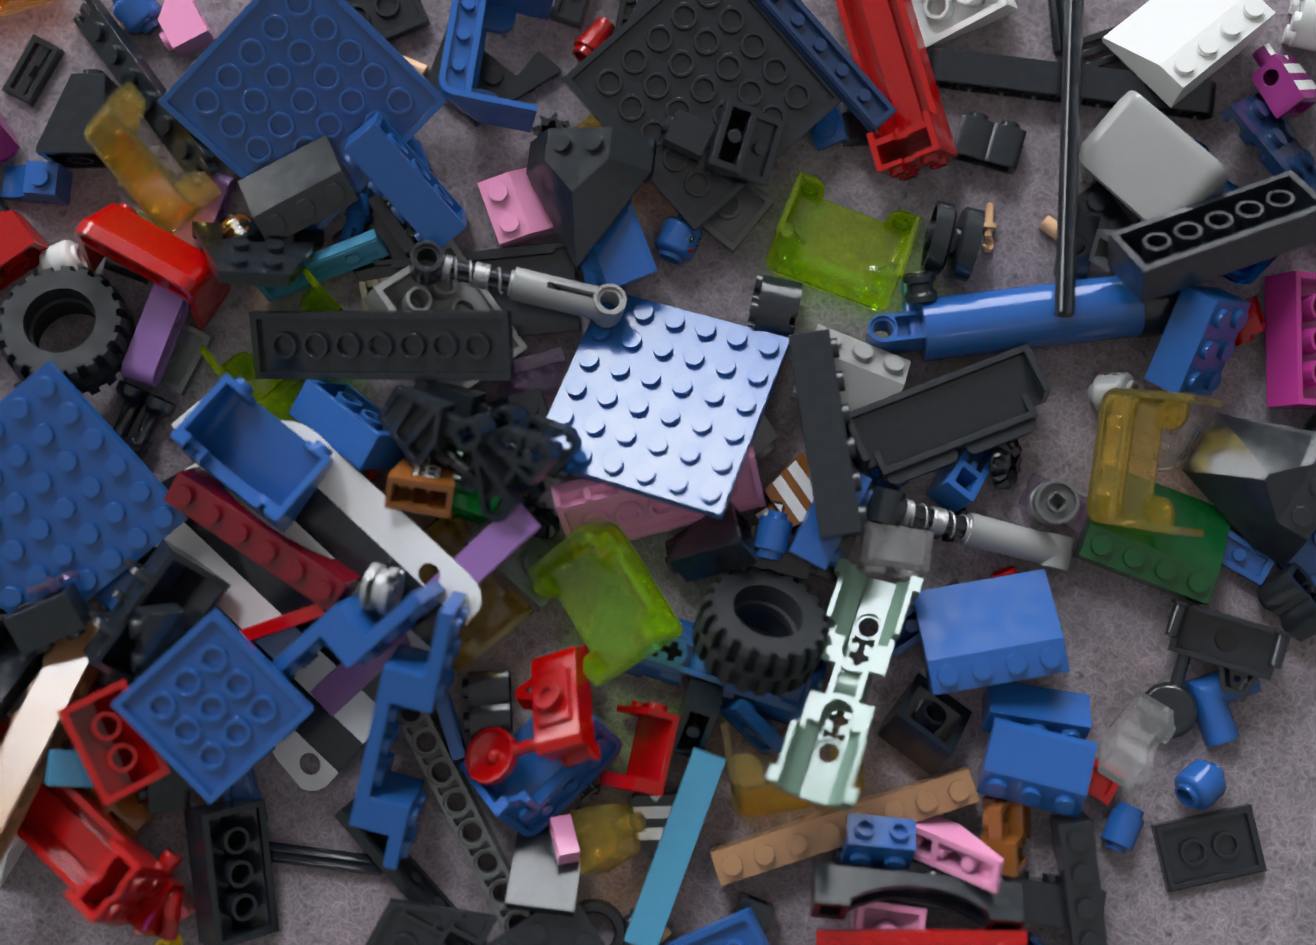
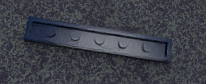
[753,0,897,133]

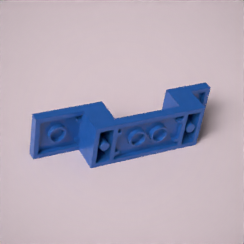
[259,580,445,761]
[349,591,470,870]

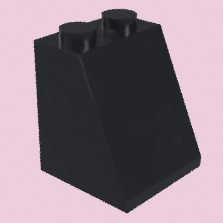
[36,69,125,169]

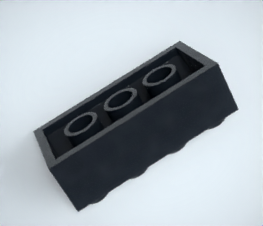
[184,798,279,945]

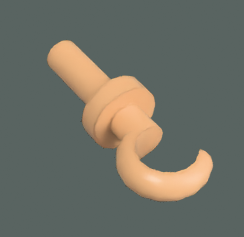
[982,203,997,253]

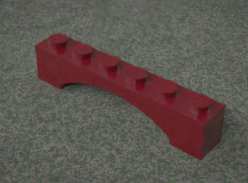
[164,467,362,611]

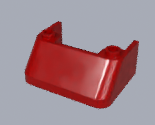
[74,203,231,332]

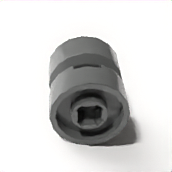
[1026,480,1080,526]

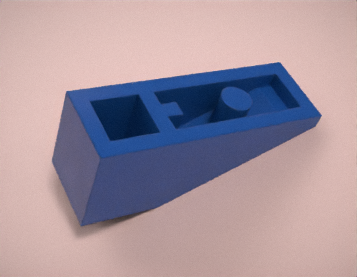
[926,448,994,514]

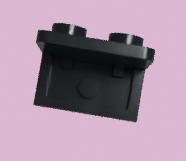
[332,194,418,289]

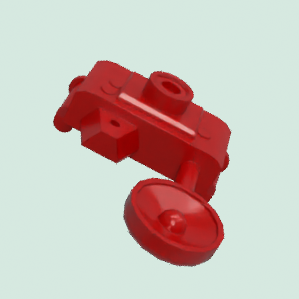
[465,643,600,785]

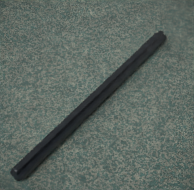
[1054,0,1084,318]

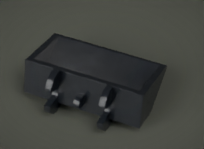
[83,539,231,686]

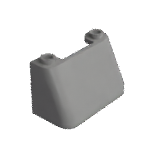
[1079,90,1227,222]

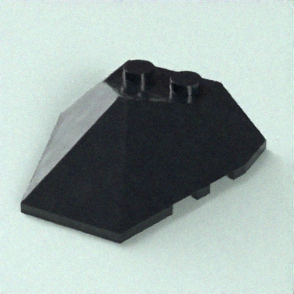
[1182,412,1316,566]

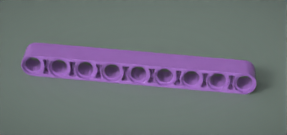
[310,503,542,717]

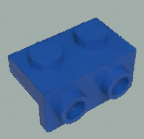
[841,813,917,870]

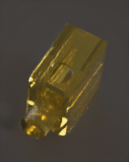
[570,804,647,875]

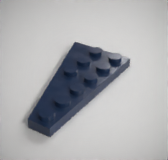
[1219,92,1316,191]

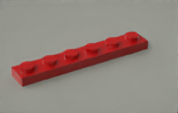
[816,929,1028,945]

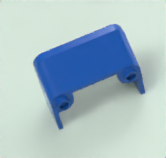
[438,0,554,133]

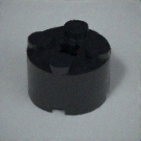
[747,274,803,337]

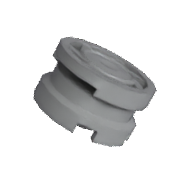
[359,562,405,616]

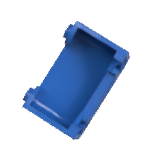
[169,374,334,533]
[458,710,622,837]

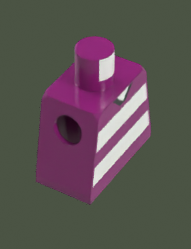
[1251,43,1316,119]

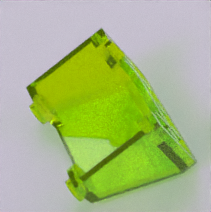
[765,171,922,310]
[526,522,682,686]

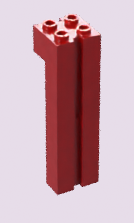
[835,0,958,181]
[0,715,170,926]

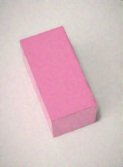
[549,814,580,865]

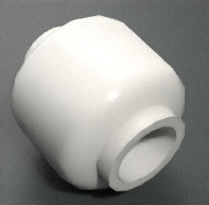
[38,240,88,275]

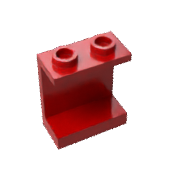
[600,700,680,797]

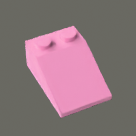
[477,168,557,248]

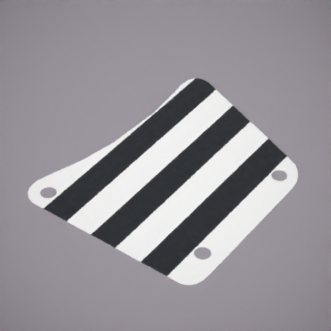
[137,420,482,791]

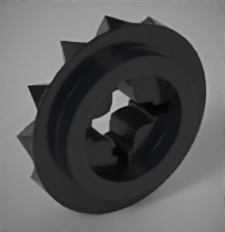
[989,439,1023,489]
[521,495,561,540]

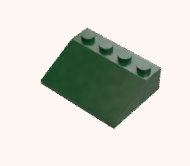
[1072,465,1230,605]

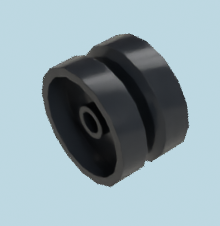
[920,200,985,282]

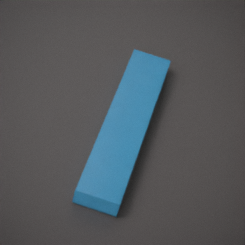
[624,747,726,945]

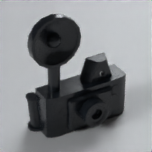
[1139,598,1295,739]

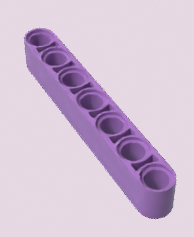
[121,172,237,387]

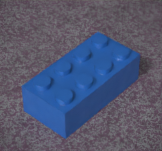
[344,111,467,248]

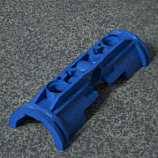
[587,584,827,731]

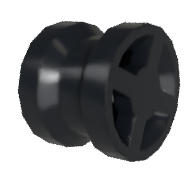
[902,271,938,303]

